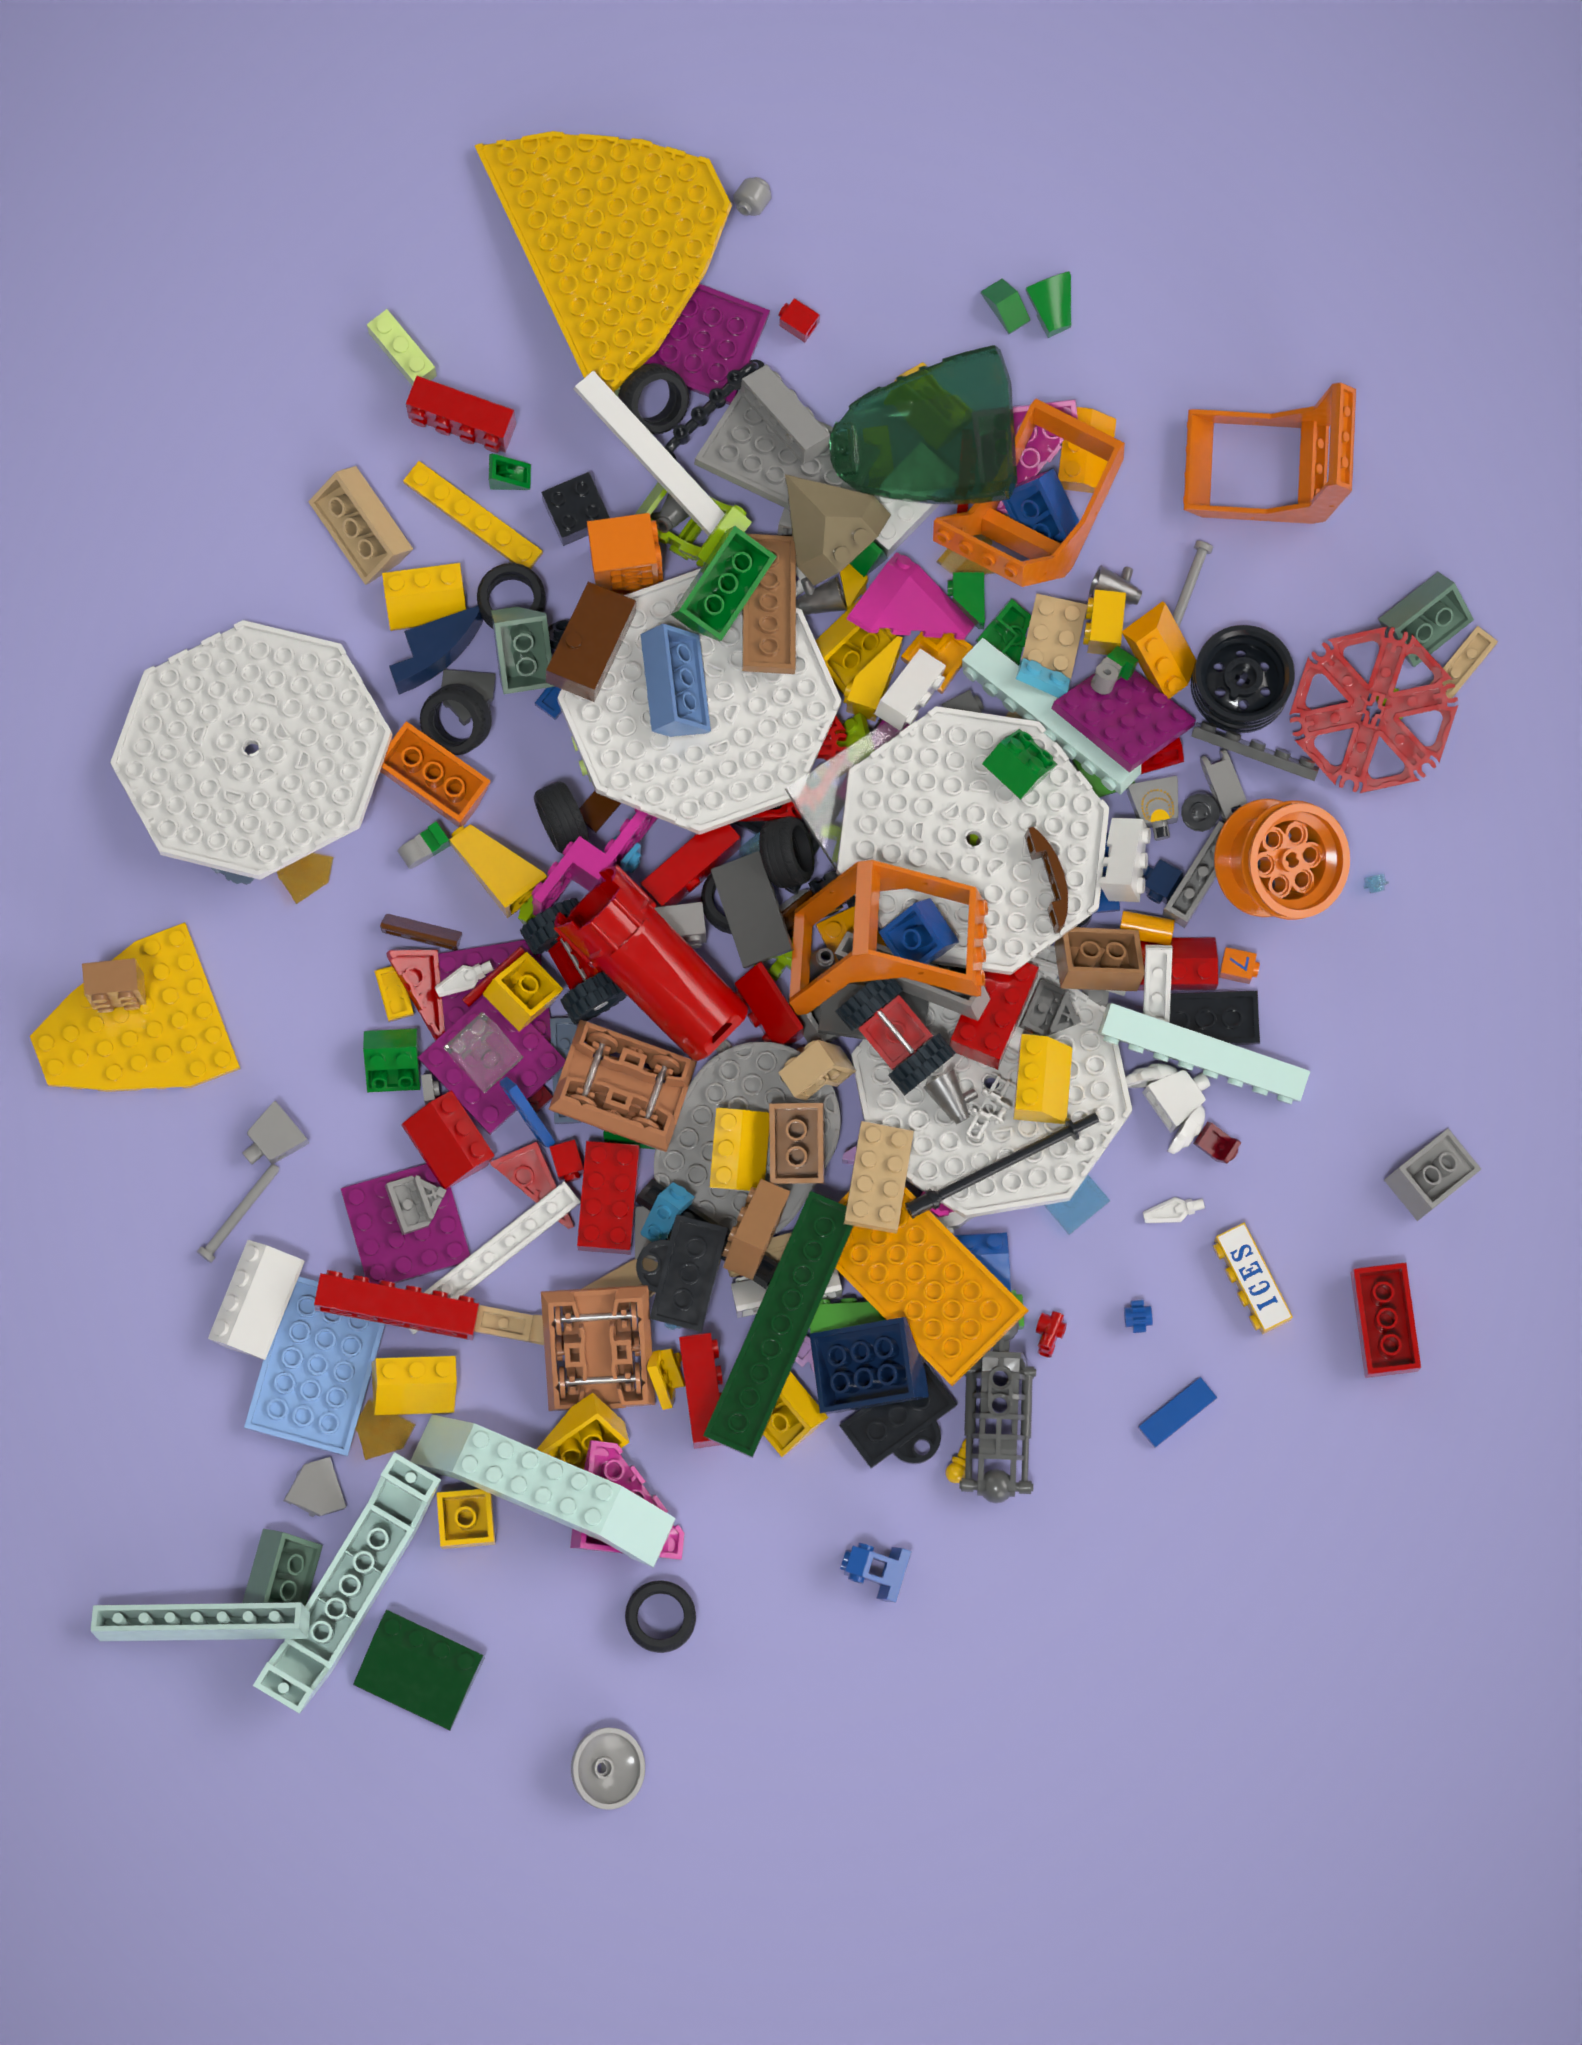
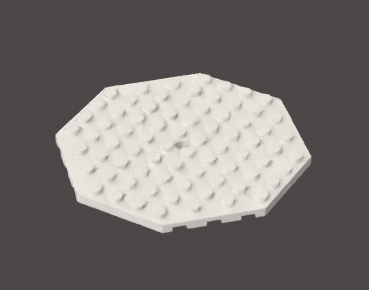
[558,569,841,835]
[110,620,392,880]
[836,706,1109,975]
[851,970,1132,1218]

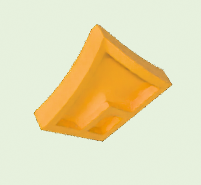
[901,632,973,694]
[816,906,886,964]

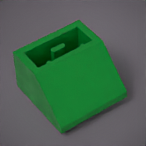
[982,729,1058,800]
[363,1028,420,1093]

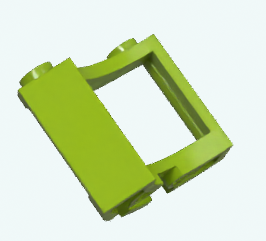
[634,482,752,567]

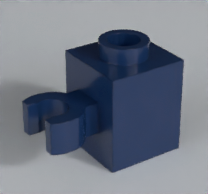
[1142,859,1184,904]

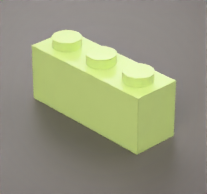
[367,309,437,386]

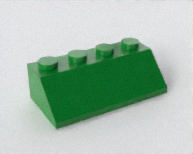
[671,526,777,642]

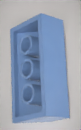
[640,624,711,737]

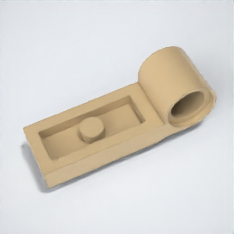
[475,1305,556,1345]

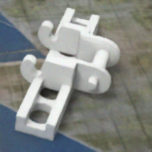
[966,1076,1012,1142]

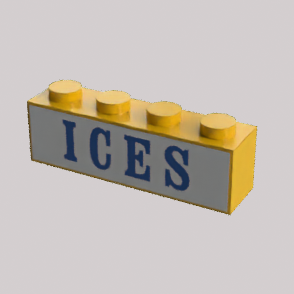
[1213,1223,1293,1335]

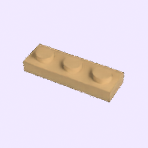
[1430,626,1498,698]

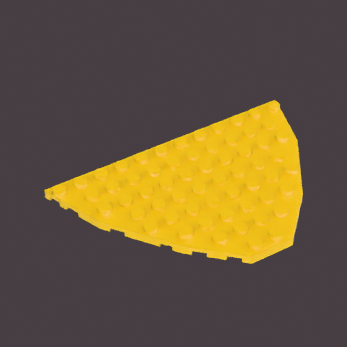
[474,131,732,392]

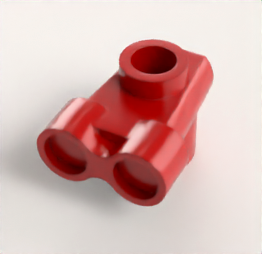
[1036,1311,1067,1358]

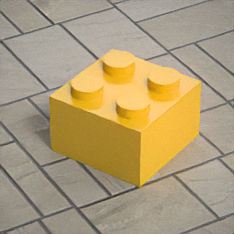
[1083,590,1126,655]
[483,952,564,1032]
[436,1489,496,1549]

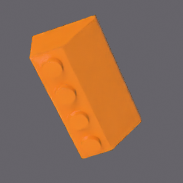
[380,721,491,827]

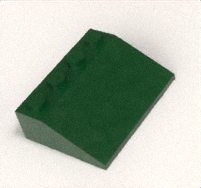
[353,1609,485,1731]

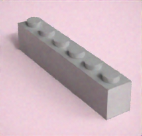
[835,931,990,1021]

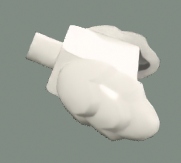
[1125,1063,1210,1154]

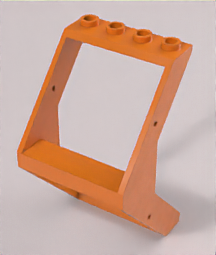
[1183,382,1356,524]
[933,398,1125,587]
[789,860,988,1015]

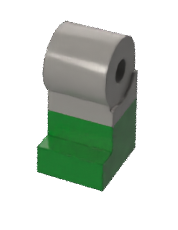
[1091,646,1138,694]
[397,821,451,869]

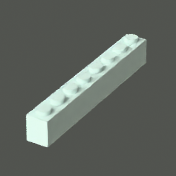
[962,638,1141,795]
[1097,1003,1310,1105]
[91,1602,310,1641]

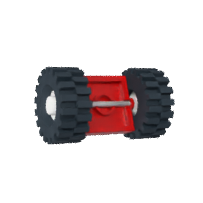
[520,898,627,1025]
[835,978,956,1096]

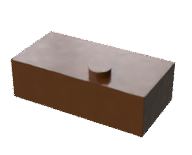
[546,581,636,702]

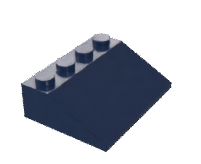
[810,1317,929,1413]

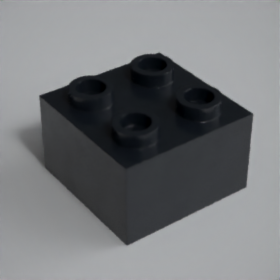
[541,472,610,546]

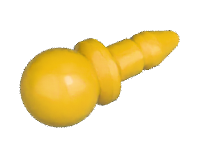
[945,1438,966,1483]

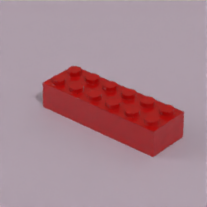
[314,1270,479,1341]

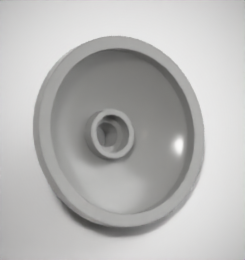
[571,1727,645,1810]

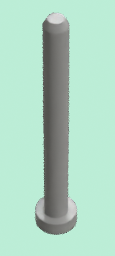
[1173,541,1213,627]
[197,1164,279,1263]

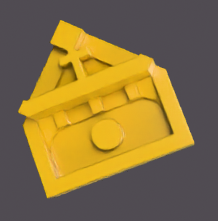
[647,1349,685,1410]

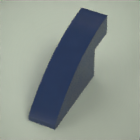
[389,606,483,695]

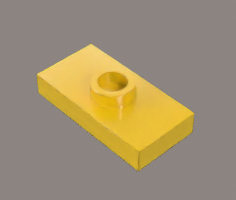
[374,966,414,1022]

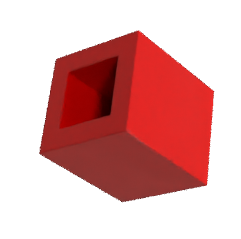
[778,298,820,343]
[549,1139,584,1183]

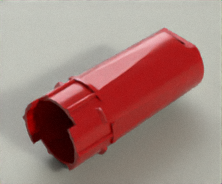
[553,865,748,1061]

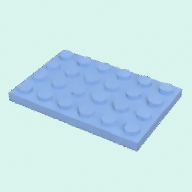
[244,1277,385,1457]

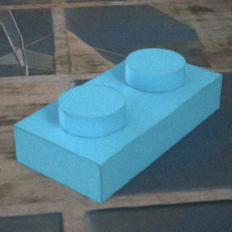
[1016,658,1070,698]

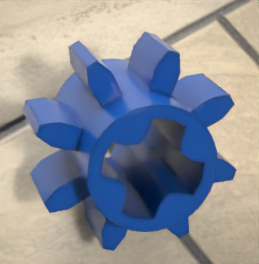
[1124,1300,1153,1333]

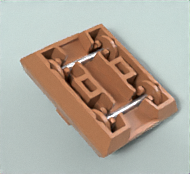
[548,1020,697,1152]
[541,1285,655,1411]

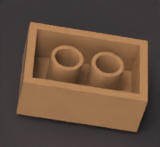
[1054,927,1145,991]
[82,958,146,1013]
[769,1103,825,1184]
[722,1179,790,1280]

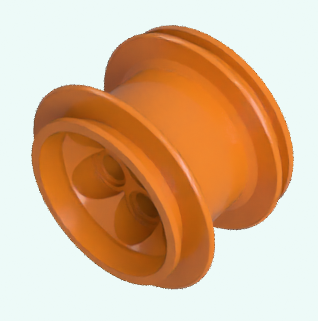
[1214,799,1350,920]

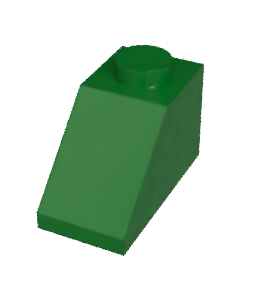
[947,572,985,629]

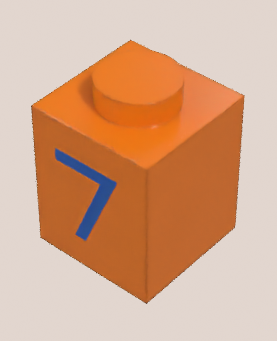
[1219,947,1260,984]

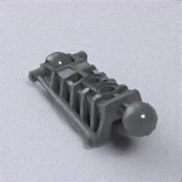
[959,1321,1036,1503]

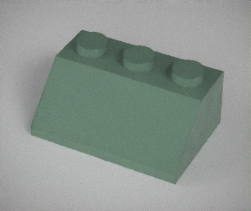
[1378,572,1474,667]
[491,607,555,694]
[242,1528,323,1606]

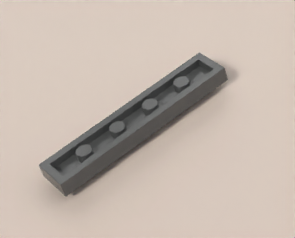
[1191,721,1319,781]

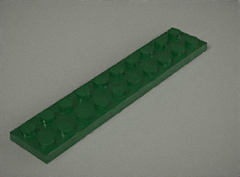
[703,1191,854,1458]

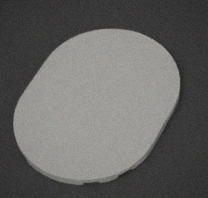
[654,1042,841,1235]

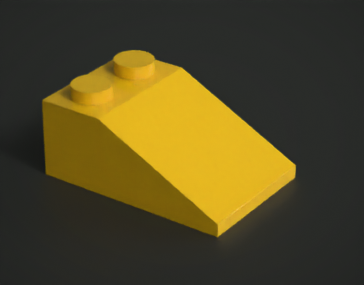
[843,636,903,722]
[536,1393,630,1470]

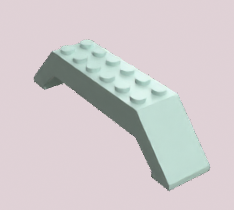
[410,1415,676,1568]
[253,1452,441,1714]

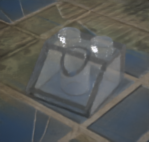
[443,1012,523,1093]

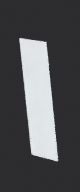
[779,890,808,911]

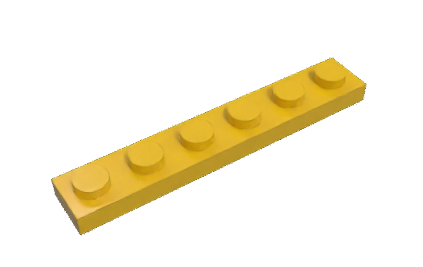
[403,461,543,569]

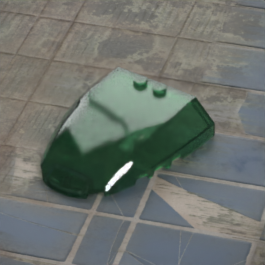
[829,345,1017,504]

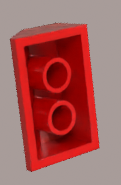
[1138,937,1218,990]
[734,962,804,1047]
[401,1090,495,1190]

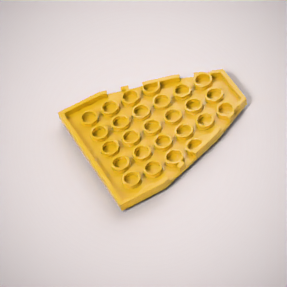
[30,922,240,1092]

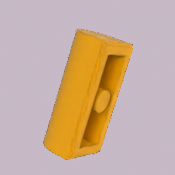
[1120,911,1175,945]

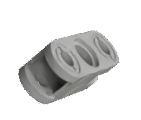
[1200,749,1248,824]

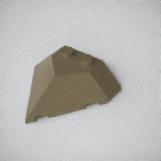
[785,474,891,586]

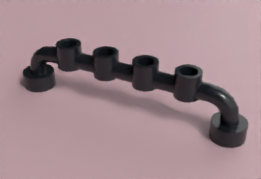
[664,359,765,461]

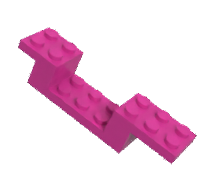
[532,809,658,916]

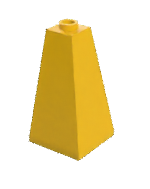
[449,824,548,919]

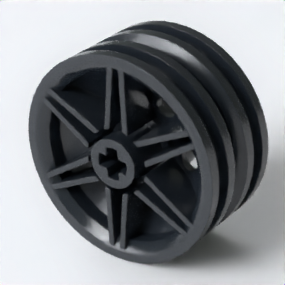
[1190,625,1295,733]

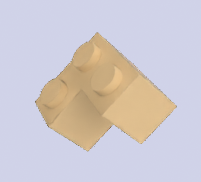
[778,1040,856,1100]

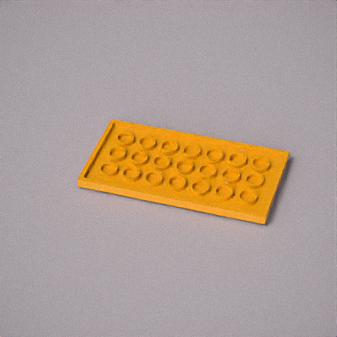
[836,1187,1029,1386]

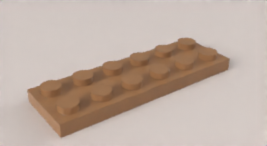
[742,533,796,674]

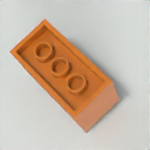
[587,513,663,595]

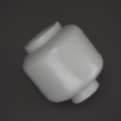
[733,177,771,216]

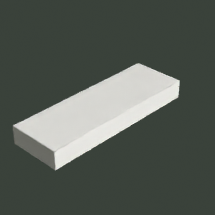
[1143,945,1172,1023]

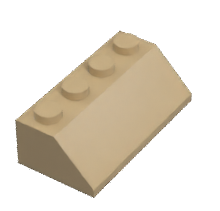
[308,466,413,585]

